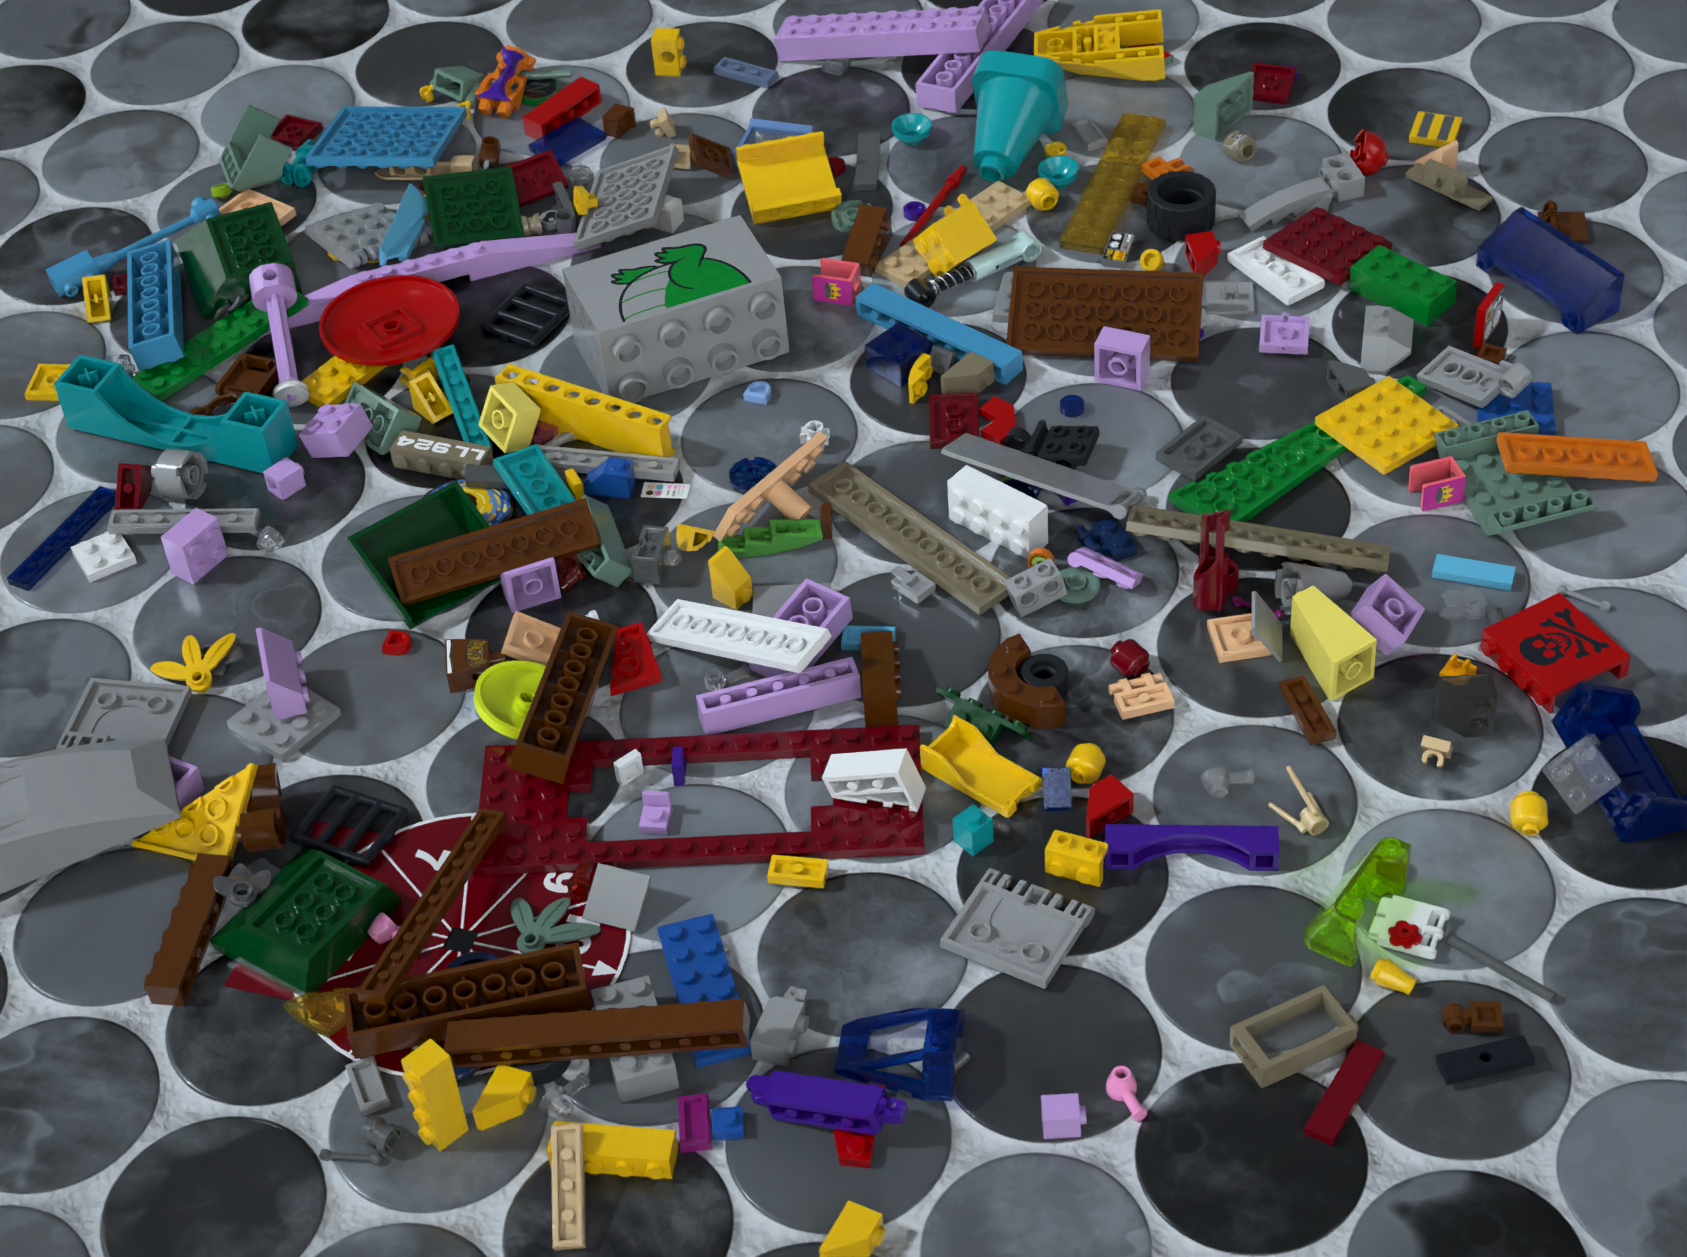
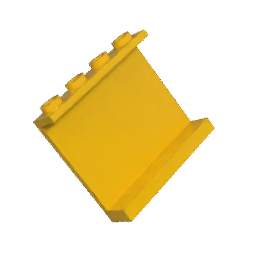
[736,131,841,225]

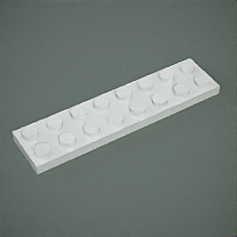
[646,599,832,673]

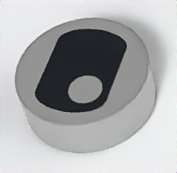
[540,210,557,230]

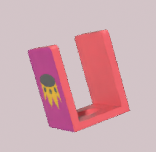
[812,258,861,306]
[1408,456,1466,511]

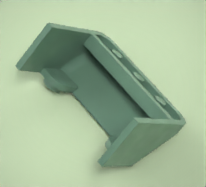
[220,104,293,192]

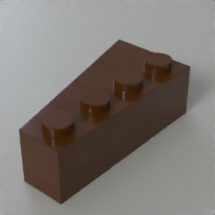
[861,631,902,727]

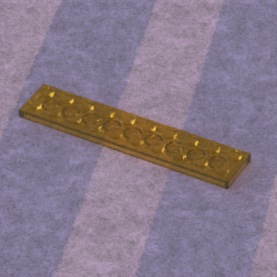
[1060,113,1166,255]

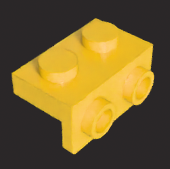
[1045,830,1108,887]

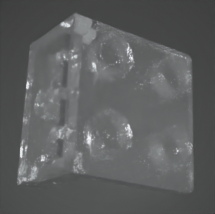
[1541,734,1621,814]

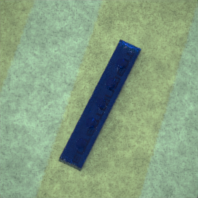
[7,486,116,591]

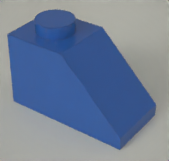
[583,458,636,498]

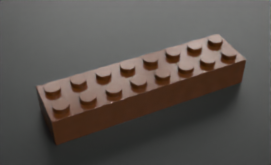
[510,611,618,784]
[343,942,591,1059]

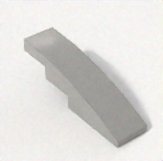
[1238,177,1332,232]

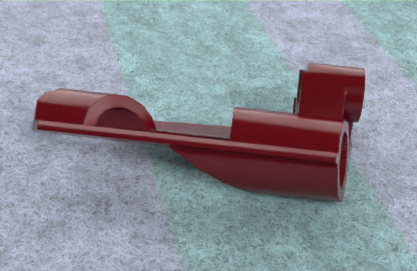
[1193,510,1239,611]

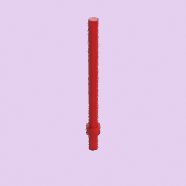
[900,165,967,247]

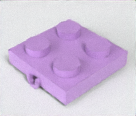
[1259,312,1310,355]

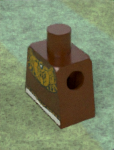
[445,639,506,693]

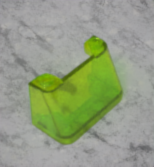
[1304,837,1411,968]

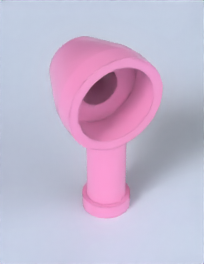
[367,912,399,945]
[1106,1066,1147,1121]

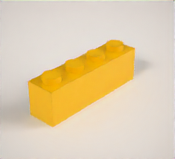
[401,1038,469,1152]
[547,1121,678,1179]

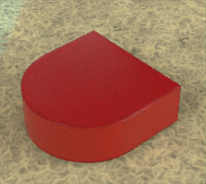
[381,630,412,656]

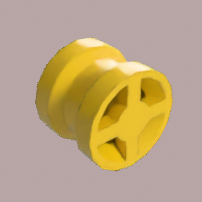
[1045,142,1067,159]

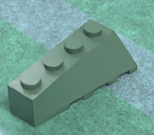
[575,495,633,587]

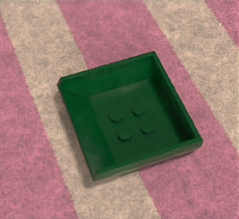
[175,202,302,320]
[347,481,501,630]
[209,847,401,1000]

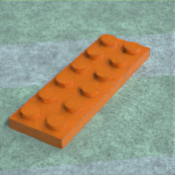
[1496,432,1658,482]

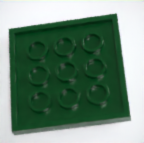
[423,167,525,251]

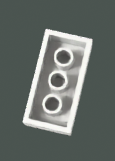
[947,465,1048,559]

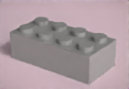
[591,975,679,1104]

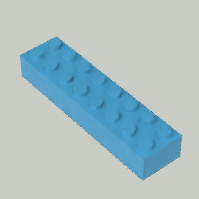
[127,239,184,371]

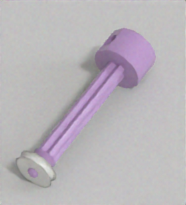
[249,263,309,408]

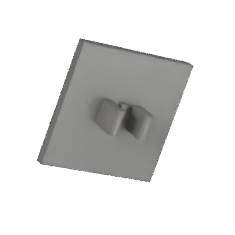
[1205,282,1255,314]
[1251,591,1283,662]
[582,863,652,932]

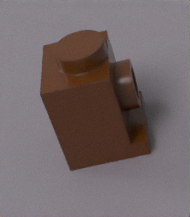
[602,103,636,139]

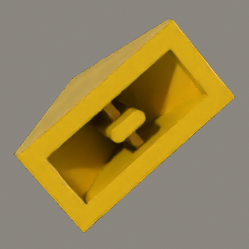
[82,274,113,323]
[408,371,452,424]

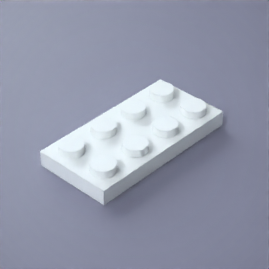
[1227,236,1325,306]

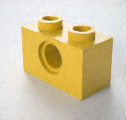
[651,28,687,76]

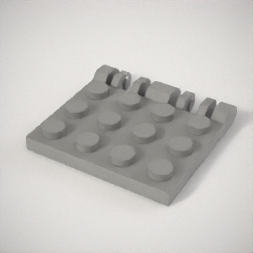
[305,203,429,269]
[56,678,192,749]
[940,868,1095,989]

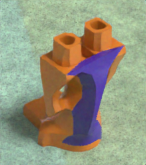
[475,46,536,118]

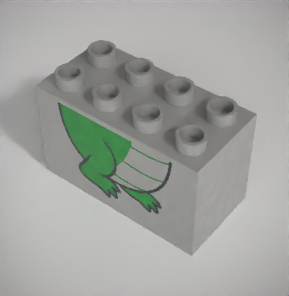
[562,215,789,408]

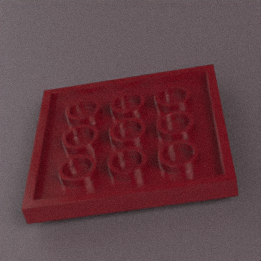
[1262,207,1393,286]

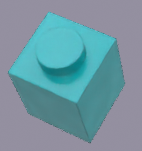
[953,804,994,856]

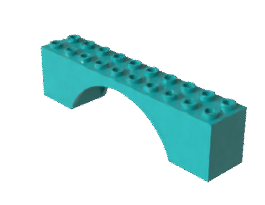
[54,355,298,473]

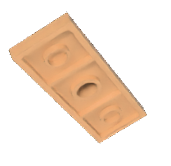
[713,431,827,542]

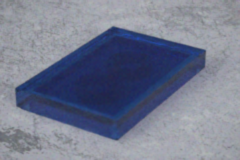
[528,117,606,166]

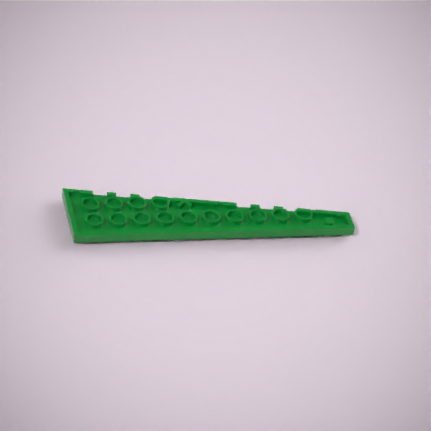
[1168,375,1427,522]

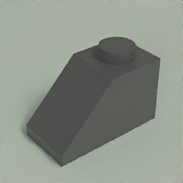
[1326,360,1376,402]

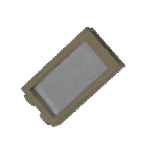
[1229,985,1358,1088]

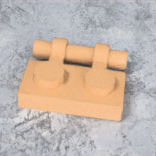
[1108,673,1175,720]

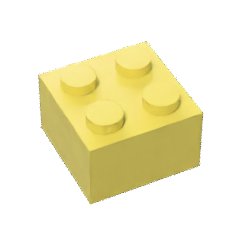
[478,382,541,453]

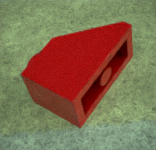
[1185,231,1221,276]
[1086,774,1134,839]

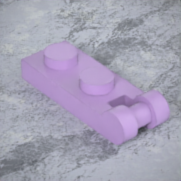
[1068,547,1144,589]

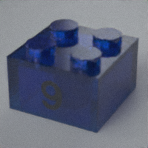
[865,322,933,387]

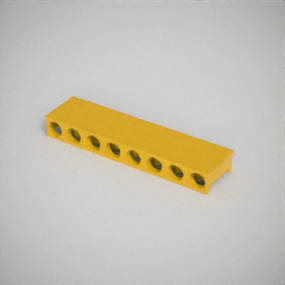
[495,364,676,457]

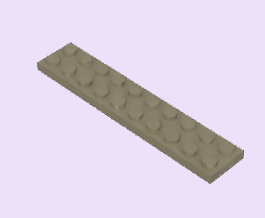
[808,461,1011,615]
[1126,505,1390,574]

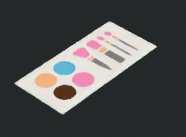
[641,482,690,499]

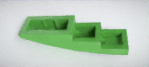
[716,519,823,559]

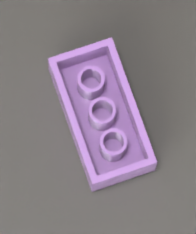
[748,578,853,678]

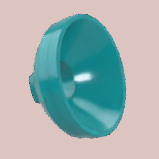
[892,113,932,146]
[1038,156,1079,189]

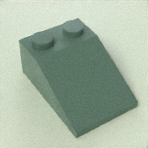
[1192,72,1254,141]

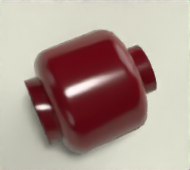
[1110,639,1150,679]

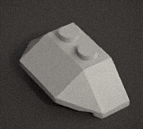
[1360,305,1414,375]

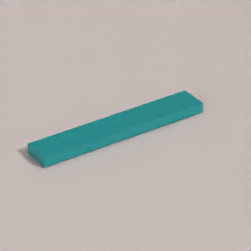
[431,344,493,453]

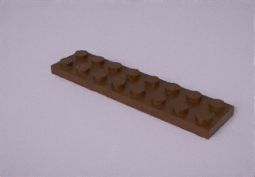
[388,498,601,607]

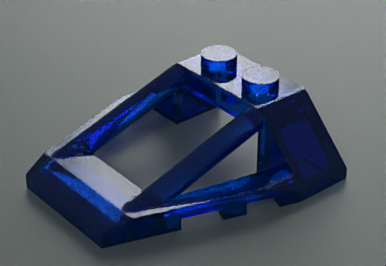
[834,1007,965,1101]

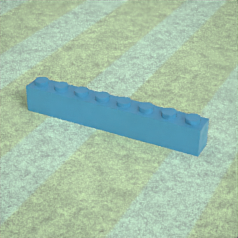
[856,283,1023,385]

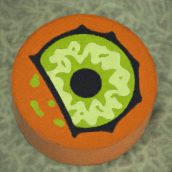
[1027,548,1054,568]

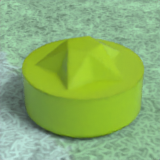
[210,183,234,199]

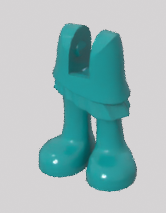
[280,139,319,187]

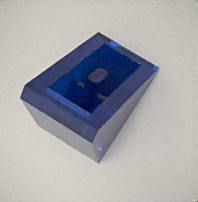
[1042,766,1072,812]

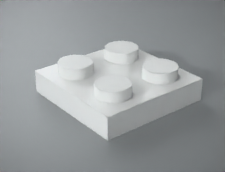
[70,531,137,583]

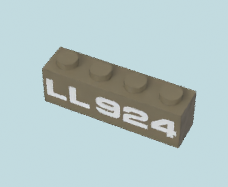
[390,430,493,479]

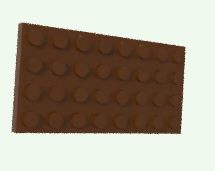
[1006,266,1204,362]

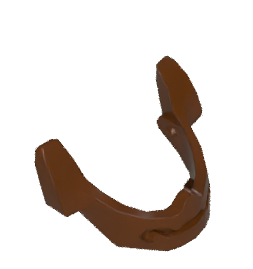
[190,392,241,416]

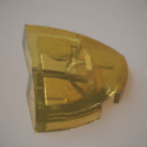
[283,988,352,1038]

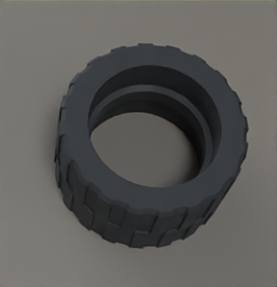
[1147,171,1216,242]

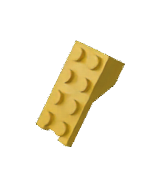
[920,715,1043,818]

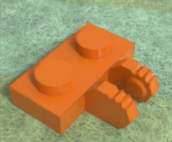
[1141,156,1193,180]

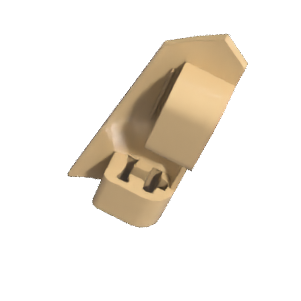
[374,155,478,180]

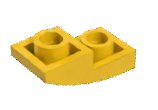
[908,353,933,404]

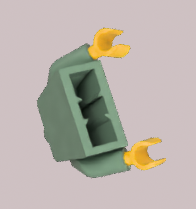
[420,66,485,119]

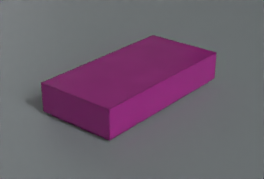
[678,1093,712,1153]

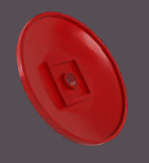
[319,275,460,366]

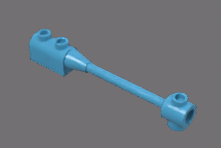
[45,196,221,297]

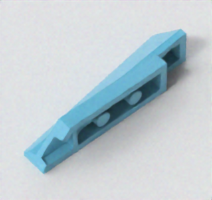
[380,183,428,266]

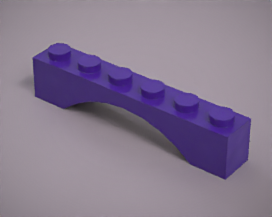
[1105,824,1280,871]

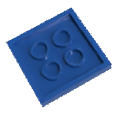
[1476,382,1556,436]

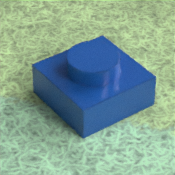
[712,1106,744,1141]

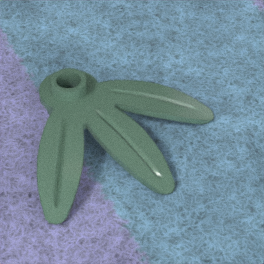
[511,898,601,953]

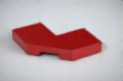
[979,396,1016,445]

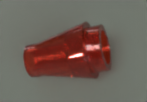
[567,859,597,900]

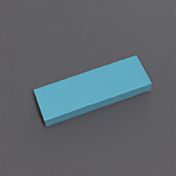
[1432,554,1516,591]

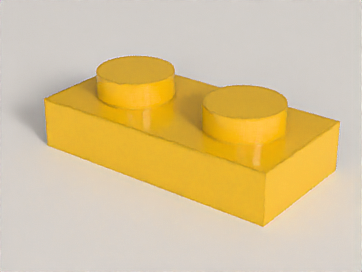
[767,855,829,888]

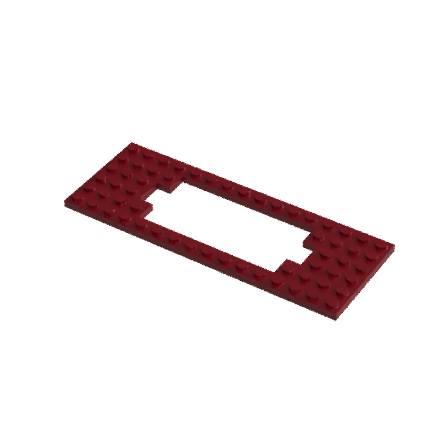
[473,725,925,876]

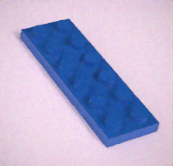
[657,914,752,1068]

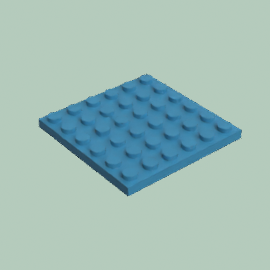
[306,106,467,169]

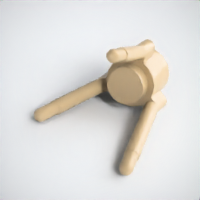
[1268,766,1329,836]

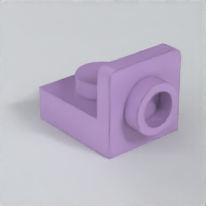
[639,790,673,835]

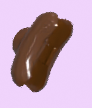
[479,136,501,169]

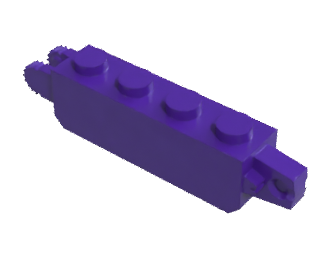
[745,1071,908,1135]

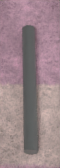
[1447,934,1557,1003]

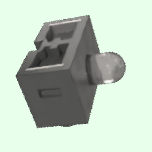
[631,525,682,584]

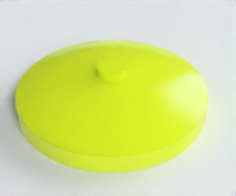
[473,661,546,740]

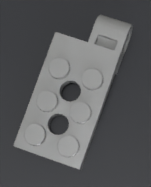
[1416,346,1533,408]

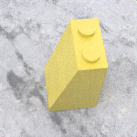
[1290,585,1377,701]

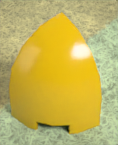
[676,524,715,551]

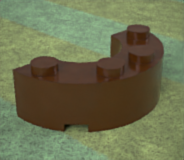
[988,633,1065,729]
[235,763,286,854]

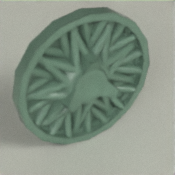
[1059,567,1100,604]

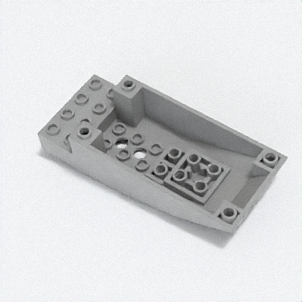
[0,738,181,894]

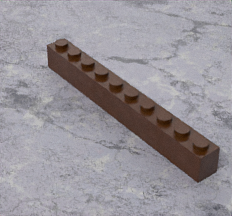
[444,999,750,1069]

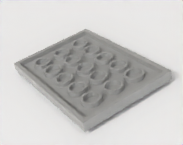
[573,144,679,251]

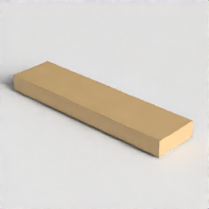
[551,1123,586,1251]

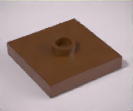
[688,133,735,179]

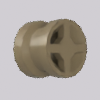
[521,213,543,237]

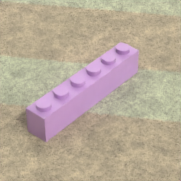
[696,657,862,735]

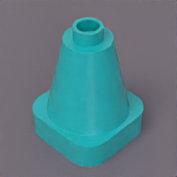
[972,50,1068,183]

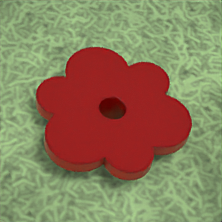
[1388,920,1422,949]

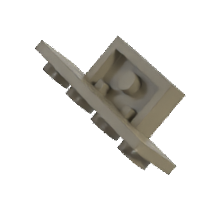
[1405,159,1492,210]

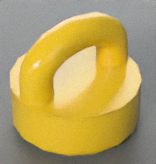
[1140,249,1165,271]

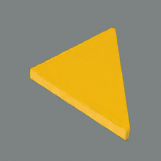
[131,763,258,861]

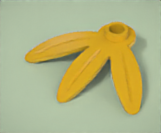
[150,633,236,693]

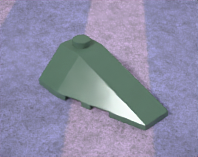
[345,381,422,455]

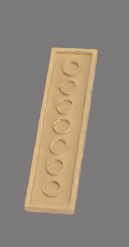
[875,181,1031,289]

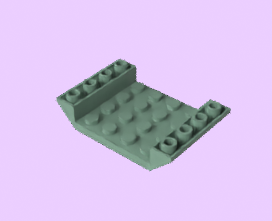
[1434,410,1597,536]

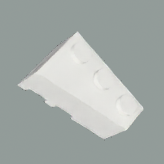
[822,748,926,812]

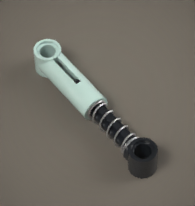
[904,231,1042,308]

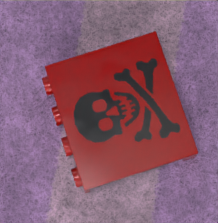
[1480,593,1631,714]

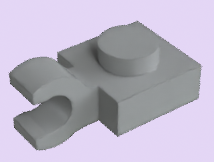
[891,566,936,604]

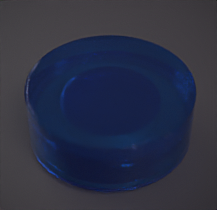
[1060,395,1084,417]

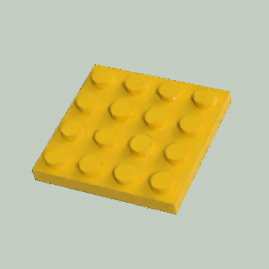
[1315,376,1459,475]

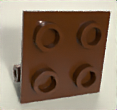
[1537,200,1588,242]

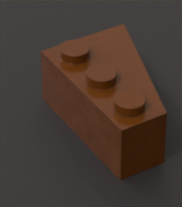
[841,204,893,277]

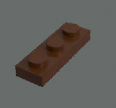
[1279,675,1337,745]

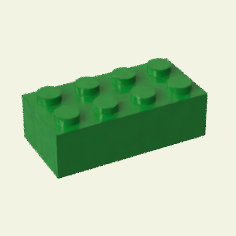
[1349,245,1457,327]

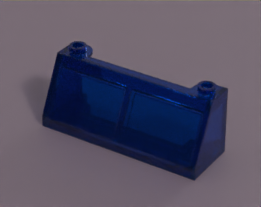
[1476,207,1625,335]
[1551,682,1687,843]

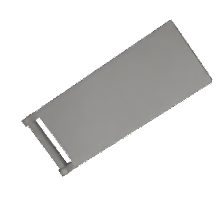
[941,433,1147,519]

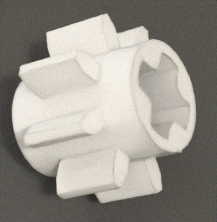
[799,421,830,448]

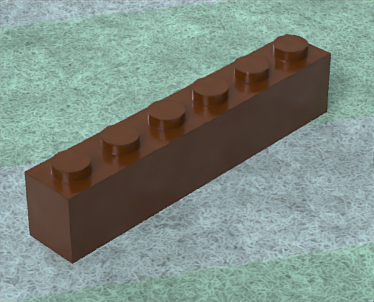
[144,853,234,1006]

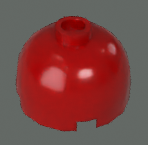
[1350,129,1389,176]

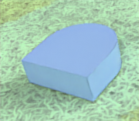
[743,381,771,405]

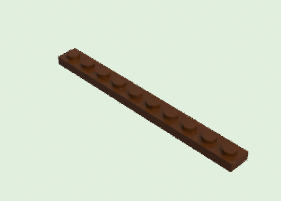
[357,808,507,1005]

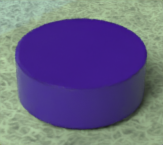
[903,201,926,221]

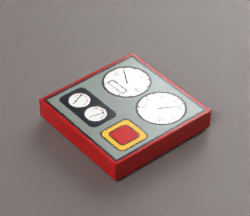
[1473,282,1505,349]

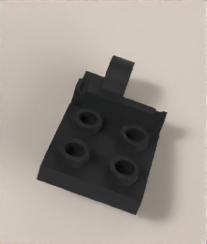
[1005,420,1100,470]

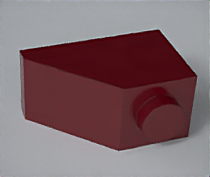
[115,463,152,510]

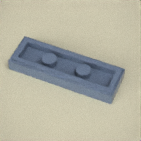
[713,57,779,89]

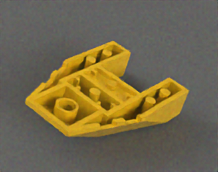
[1034,9,1165,81]

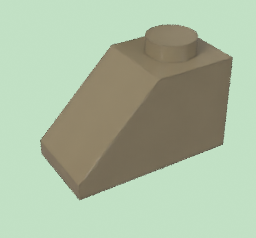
[941,351,995,394]

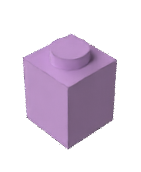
[263,457,306,500]
[1041,1093,1086,1139]

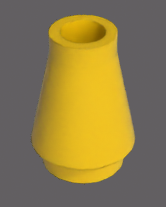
[1370,957,1417,995]

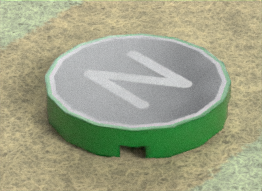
[522,79,560,106]

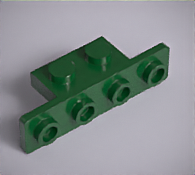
[935,687,1033,747]

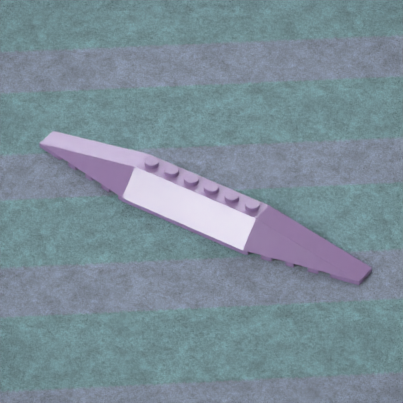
[262,233,601,336]

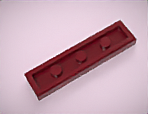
[1304,1040,1385,1146]

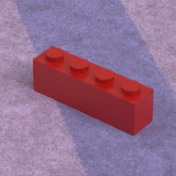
[522,77,602,143]

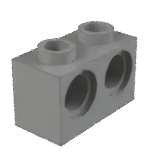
[1319,153,1365,202]
[1004,558,1068,618]

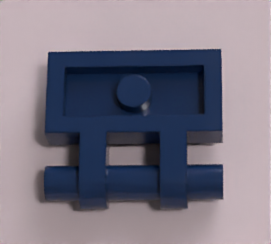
[1075,516,1137,562]

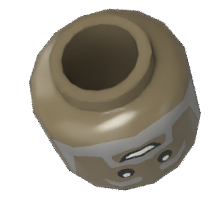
[1223,130,1256,163]

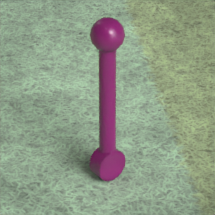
[1232,596,1284,619]

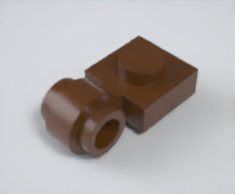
[1442,1001,1504,1034]

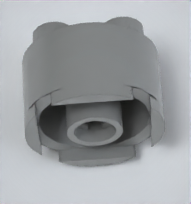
[151,449,208,500]

